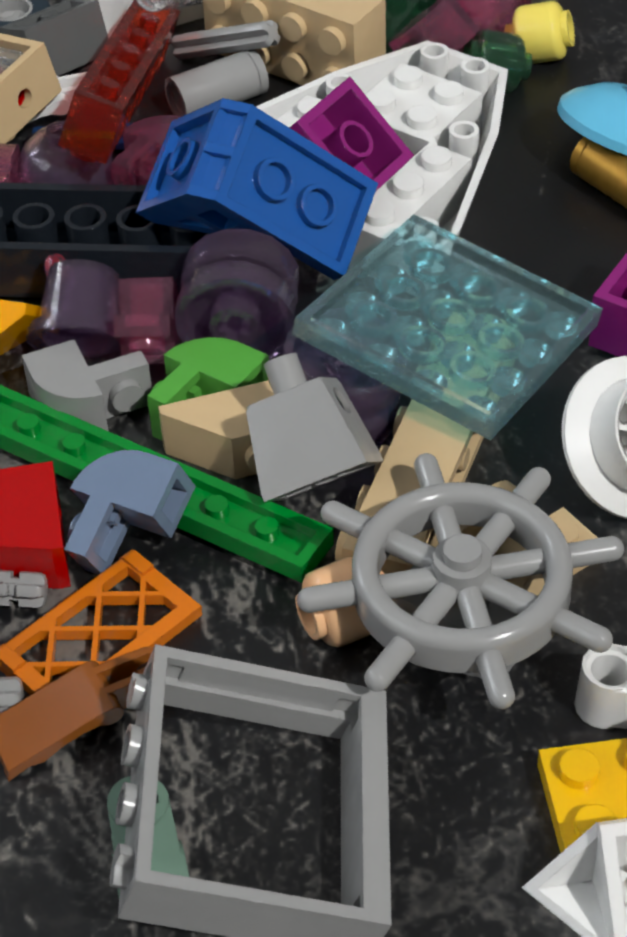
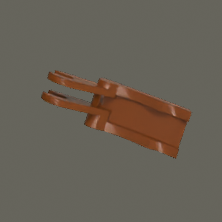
[0,647,154,782]

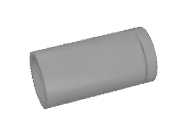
[164,50,269,119]

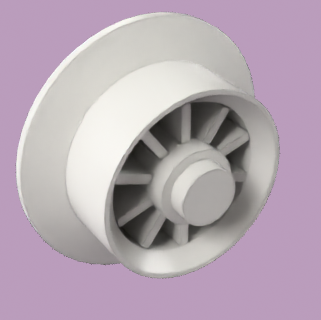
[562,356,627,519]

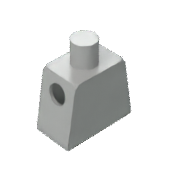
[246,353,383,502]

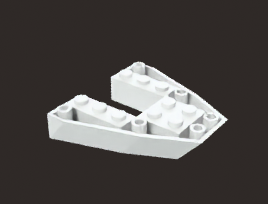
[256,40,508,307]

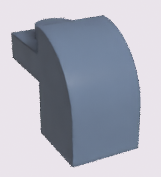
[64,450,196,575]

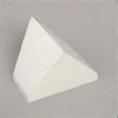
[522,818,627,937]

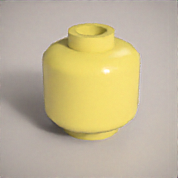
[505,1,575,65]

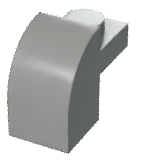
[21,339,152,431]

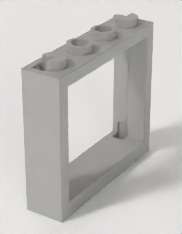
[109,644,392,937]

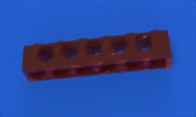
[58,0,181,164]

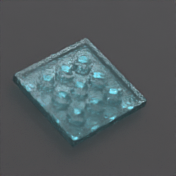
[292,214,603,441]

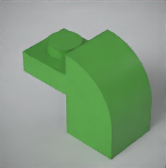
[147,337,271,440]

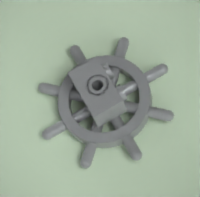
[297,453,624,709]

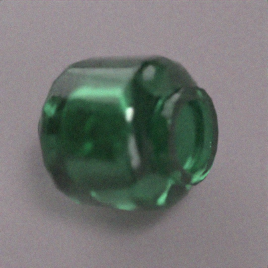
[462,29,533,94]

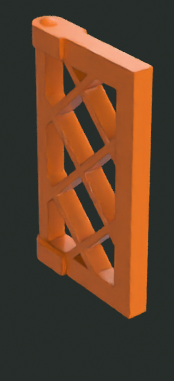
[0,549,202,695]

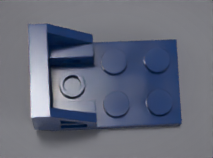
[136,98,378,280]

